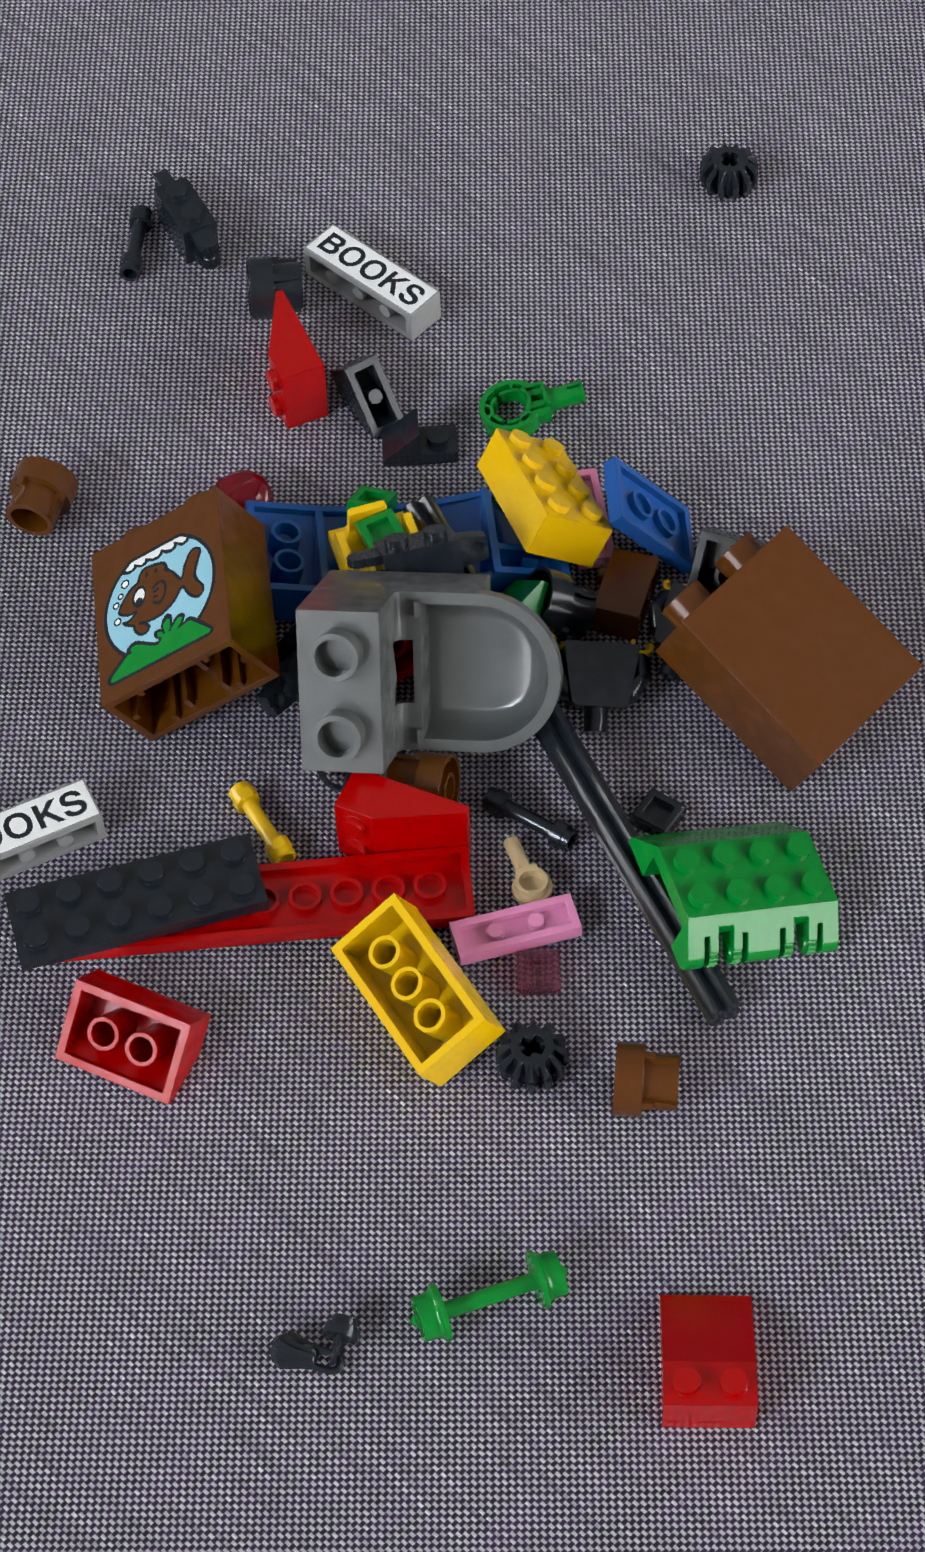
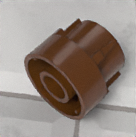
[6,456,79,537]
[386,751,461,802]
[612,1041,680,1118]

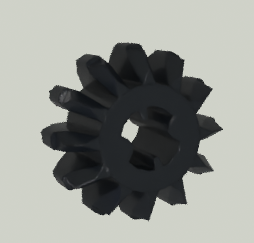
[699,142,759,201]
[495,1018,569,1095]

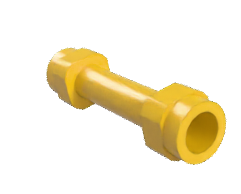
[228,781,297,863]

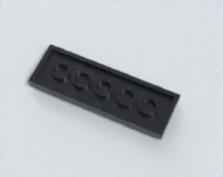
[4,833,270,971]

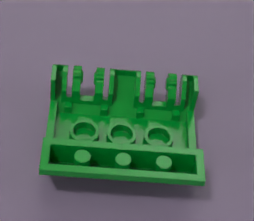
[629,821,839,970]

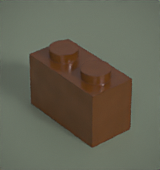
[592,548,659,641]

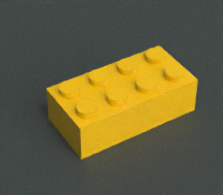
[477,428,613,568]
[330,893,506,1087]

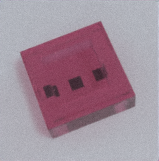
[516,949,561,995]

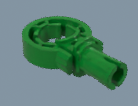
[479,379,587,436]

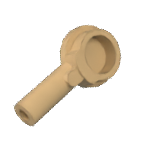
[503,836,553,904]

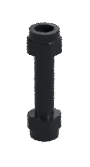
[119,205,153,281]
[482,787,578,852]

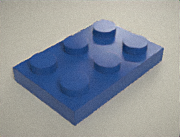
[603,456,695,575]

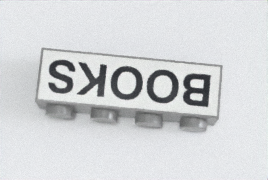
[304,224,441,341]
[0,778,107,881]

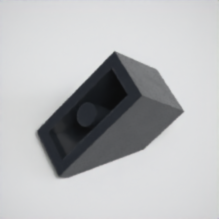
[330,354,404,439]

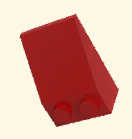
[265,290,329,429]
[334,773,471,856]
[660,1295,758,1428]

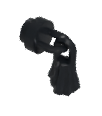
[269,1313,361,1375]

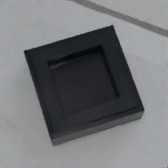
[630,788,687,835]

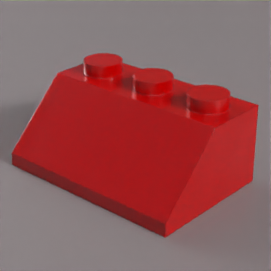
[54,969,211,1105]

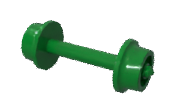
[410,1249,568,1342]

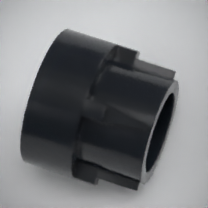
[246,256,303,320]
[526,566,597,639]

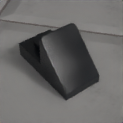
[381,408,458,467]

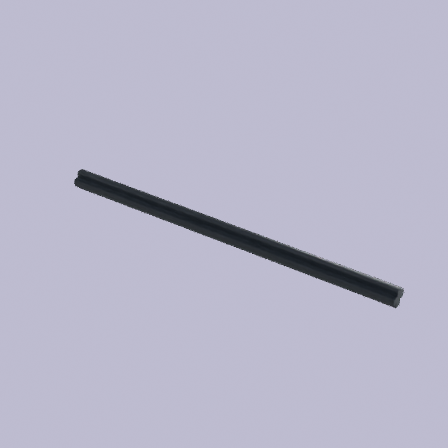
[404,495,741,1026]

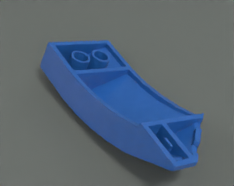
[245,485,571,622]

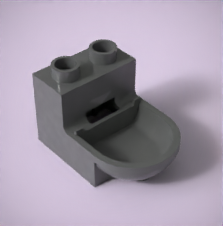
[295,570,563,774]

